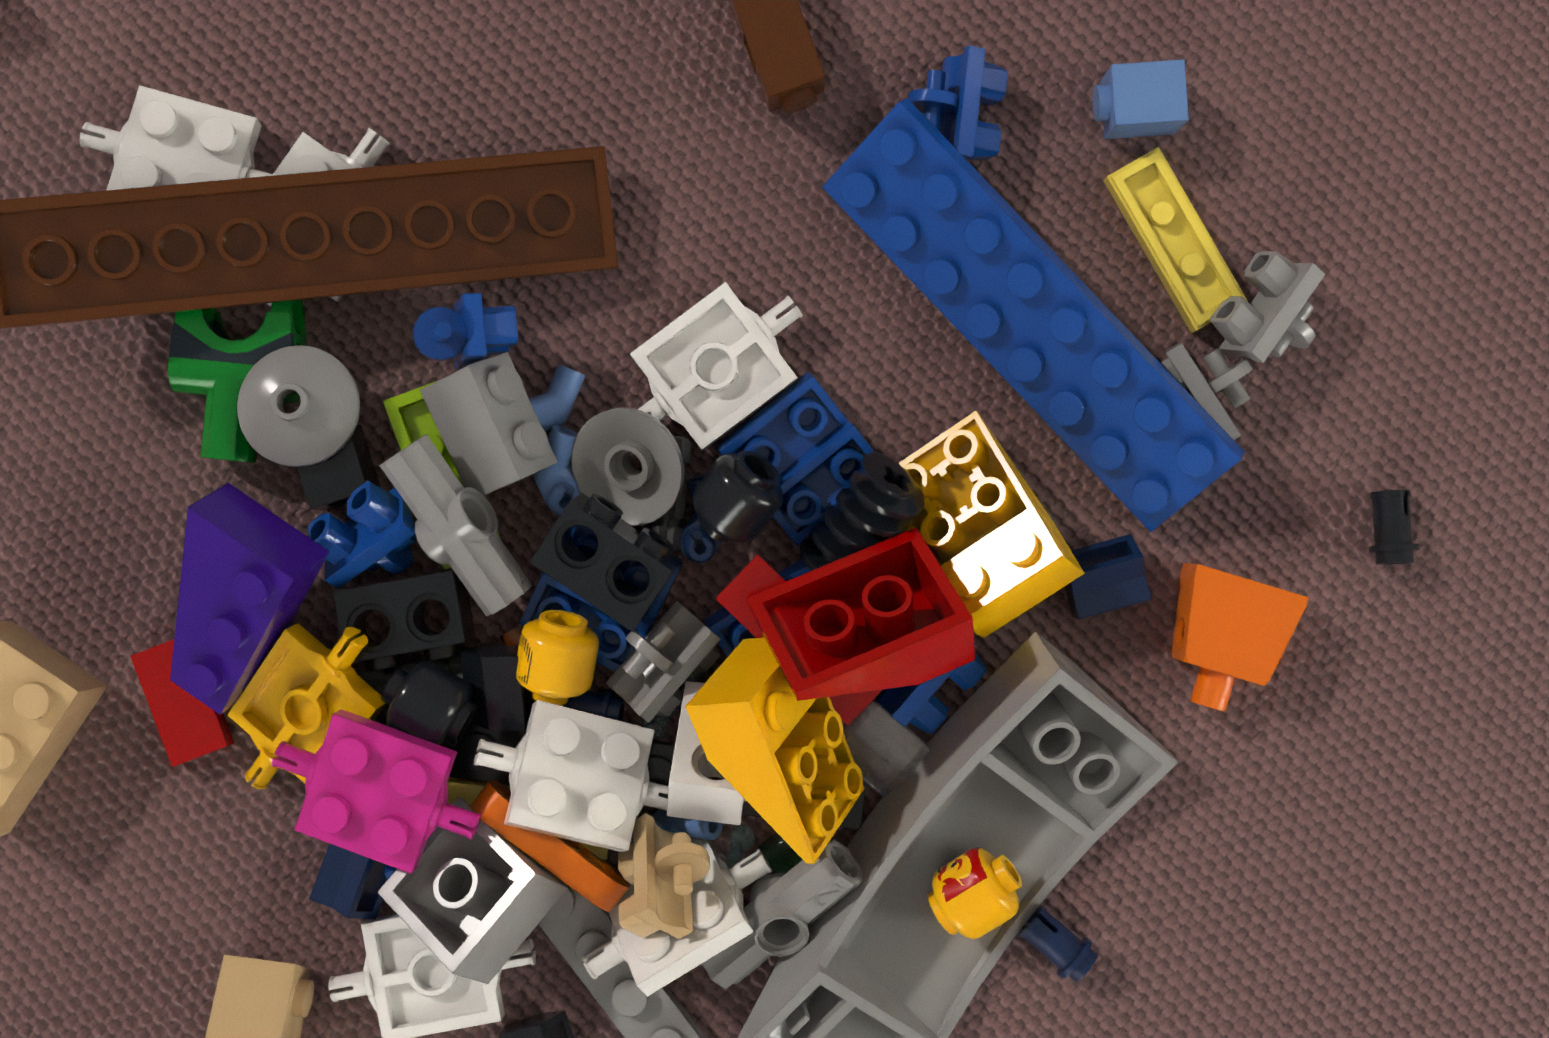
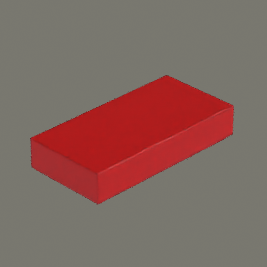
[130,639,235,767]

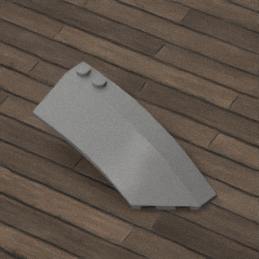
[738,632,1178,1038]

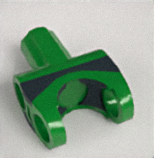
[168,300,307,463]

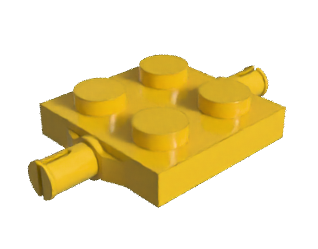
[228,623,386,789]

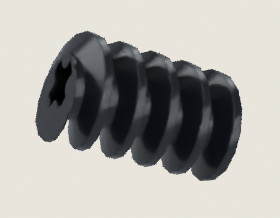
[800,452,925,571]

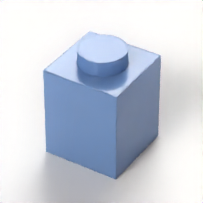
[1092,59,1189,139]

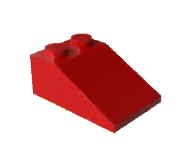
[746,527,975,701]

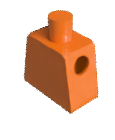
[1171,563,1309,712]

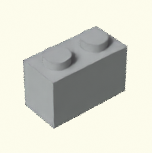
[420,352,558,495]

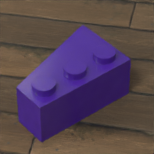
[170,483,329,715]

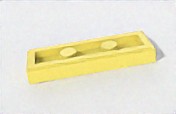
[1103,147,1248,333]

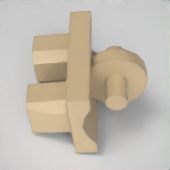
[618,813,710,939]

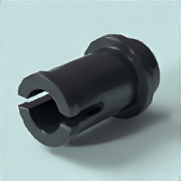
[1369,490,1419,565]

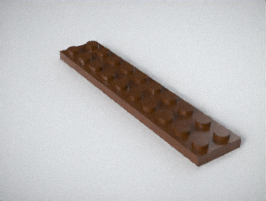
[0,146,618,329]

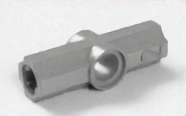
[379,434,533,616]
[702,839,864,989]

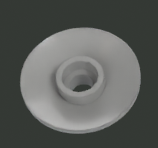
[237,345,360,467]
[571,407,684,526]

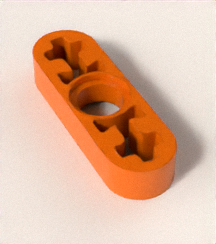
[470,780,630,912]

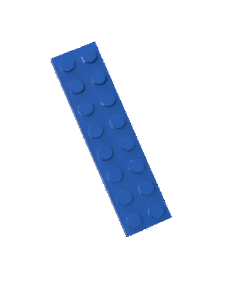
[822,98,1245,532]

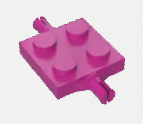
[272,709,482,874]

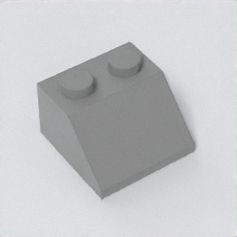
[377,796,568,984]

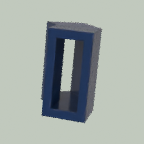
[1064,534,1152,620]
[309,843,388,919]

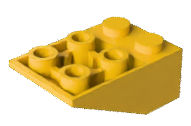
[899,411,1085,638]
[685,637,865,864]

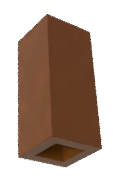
[728,0,826,114]

